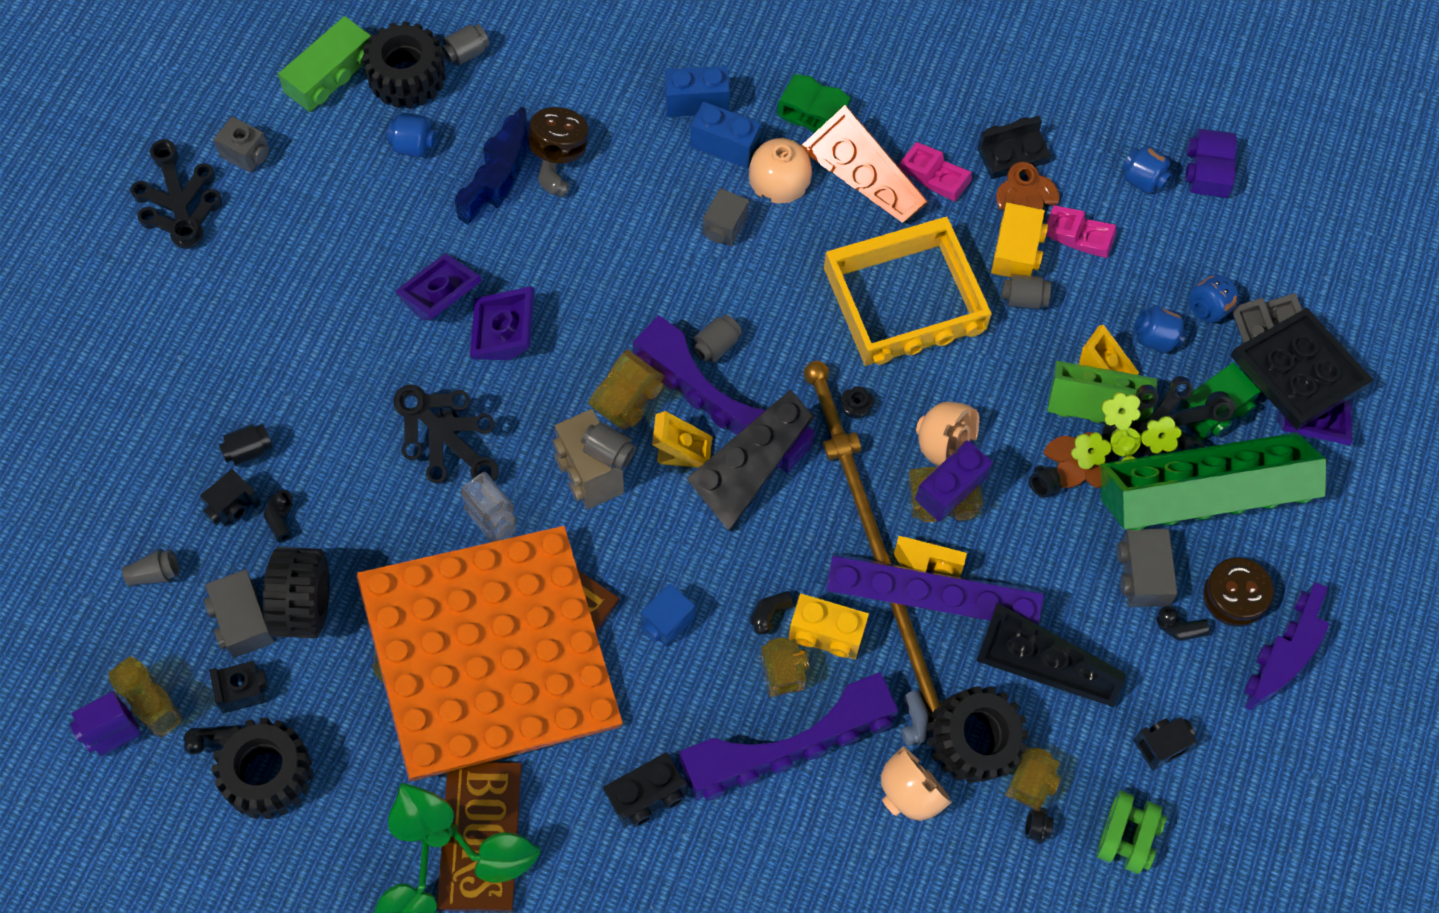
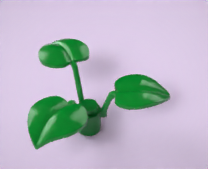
[374,783,541,913]

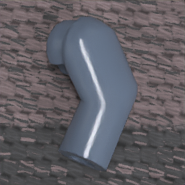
[901,691,930,746]

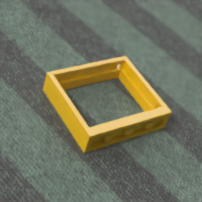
[824,216,992,366]

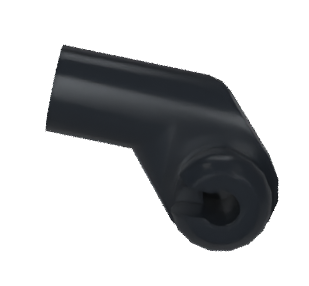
[264,489,293,543]
[750,591,793,635]
[1156,606,1209,641]
[183,726,235,754]

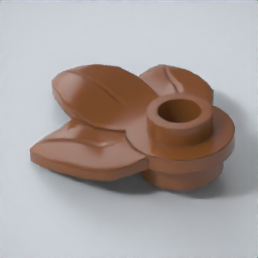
[996,162,1059,210]
[1043,432,1106,489]

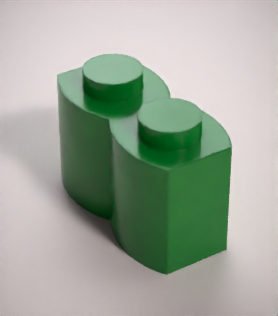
[777,74,851,133]

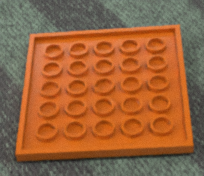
[357,526,623,782]

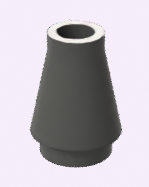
[122,548,179,587]

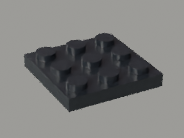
[1230,308,1374,430]

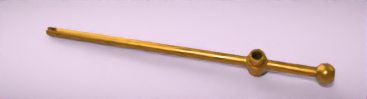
[803,361,941,722]

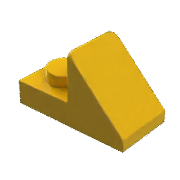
[1079,325,1139,375]
[652,411,713,468]
[894,536,967,577]

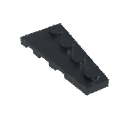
[686,389,814,532]
[977,603,1126,707]

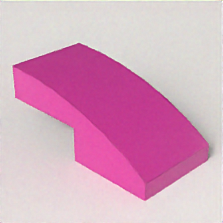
[899,142,972,202]
[1046,205,1117,258]

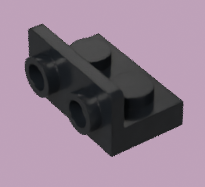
[977,116,1051,180]
[603,752,688,828]

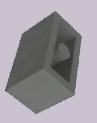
[1116,529,1177,607]
[204,569,275,658]

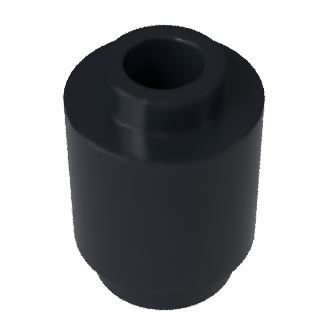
[219,423,273,467]

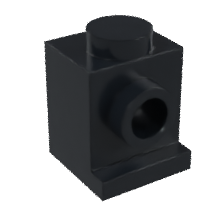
[200,469,261,527]
[209,661,269,714]
[1133,717,1197,771]

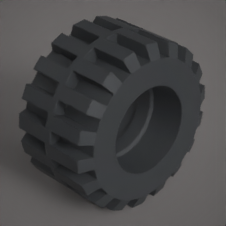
[363,22,446,108]
[263,547,330,638]
[927,686,1028,783]
[212,718,313,819]

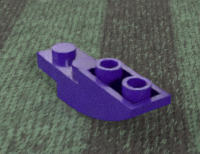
[1244,582,1330,710]

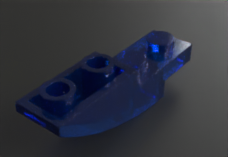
[455,107,529,225]

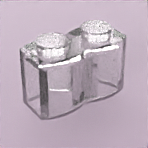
[461,472,517,542]

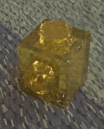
[760,638,809,697]
[1004,748,1062,810]

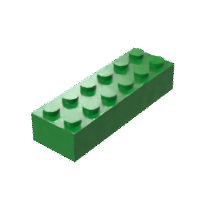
[1100,432,1326,530]

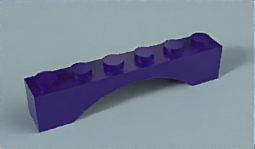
[633,315,815,474]
[826,553,1044,625]
[679,672,898,801]

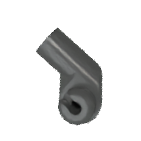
[538,160,569,197]

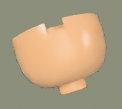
[749,138,812,204]
[916,401,980,467]
[881,746,952,821]

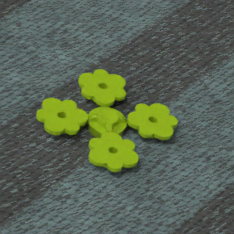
[1071,392,1181,469]

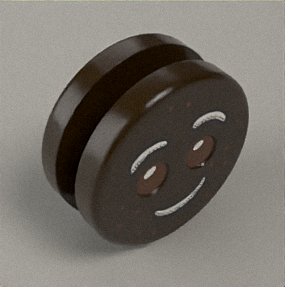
[528,107,589,163]
[1203,557,1274,627]

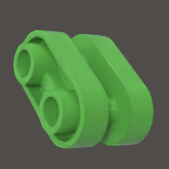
[1096,789,1167,875]

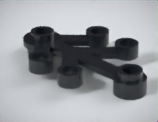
[130,139,223,249]
[1102,376,1235,456]
[394,385,499,485]

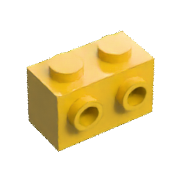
[991,202,1048,277]
[788,593,869,660]

